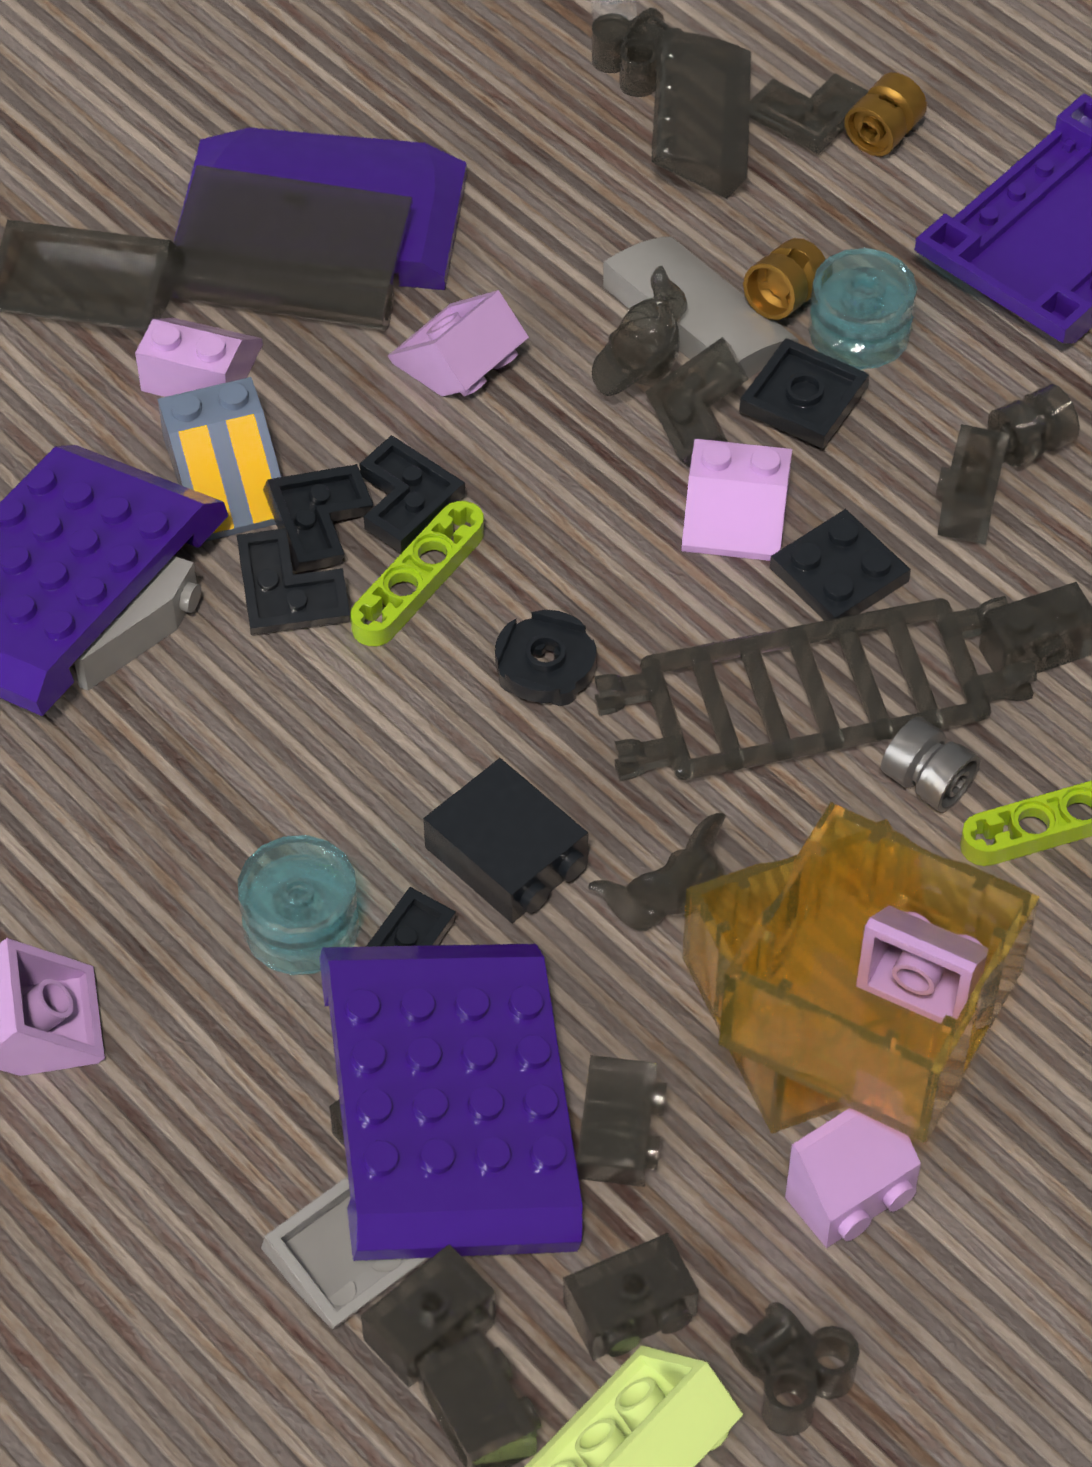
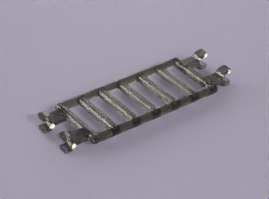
[594,596,1037,782]

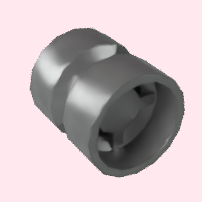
[881,716,981,812]

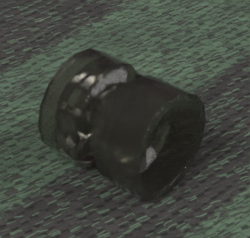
[987,384,1080,468]

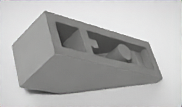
[74,556,201,690]

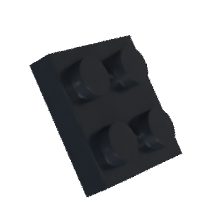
[739,338,870,449]
[770,509,911,630]

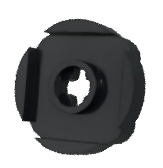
[495,610,596,706]

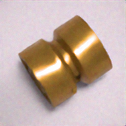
[844,72,927,157]
[743,238,829,320]

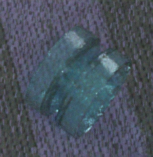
[808,248,917,369]
[238,835,360,975]

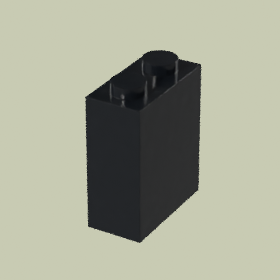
[423,758,588,923]

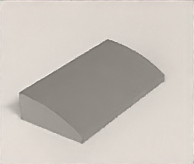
[603,237,798,392]
[261,1176,429,1330]

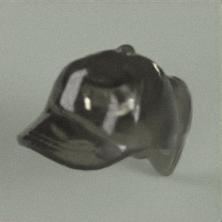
[592,266,687,396]
[588,813,727,932]

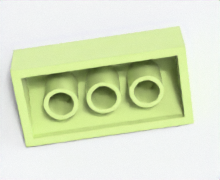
[525,1345,743,1467]

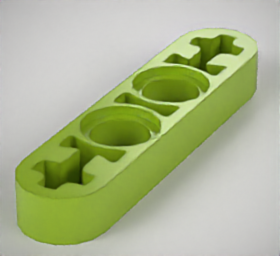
[351,501,484,646]
[960,780,1092,866]

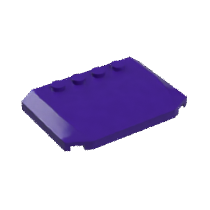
[171,128,467,290]

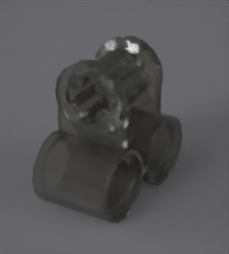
[591,8,688,97]
[730,1302,860,1436]

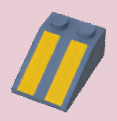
[157,377,281,542]

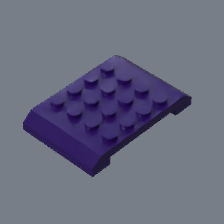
[915,93,1092,344]
[0,445,229,716]
[319,944,583,1261]

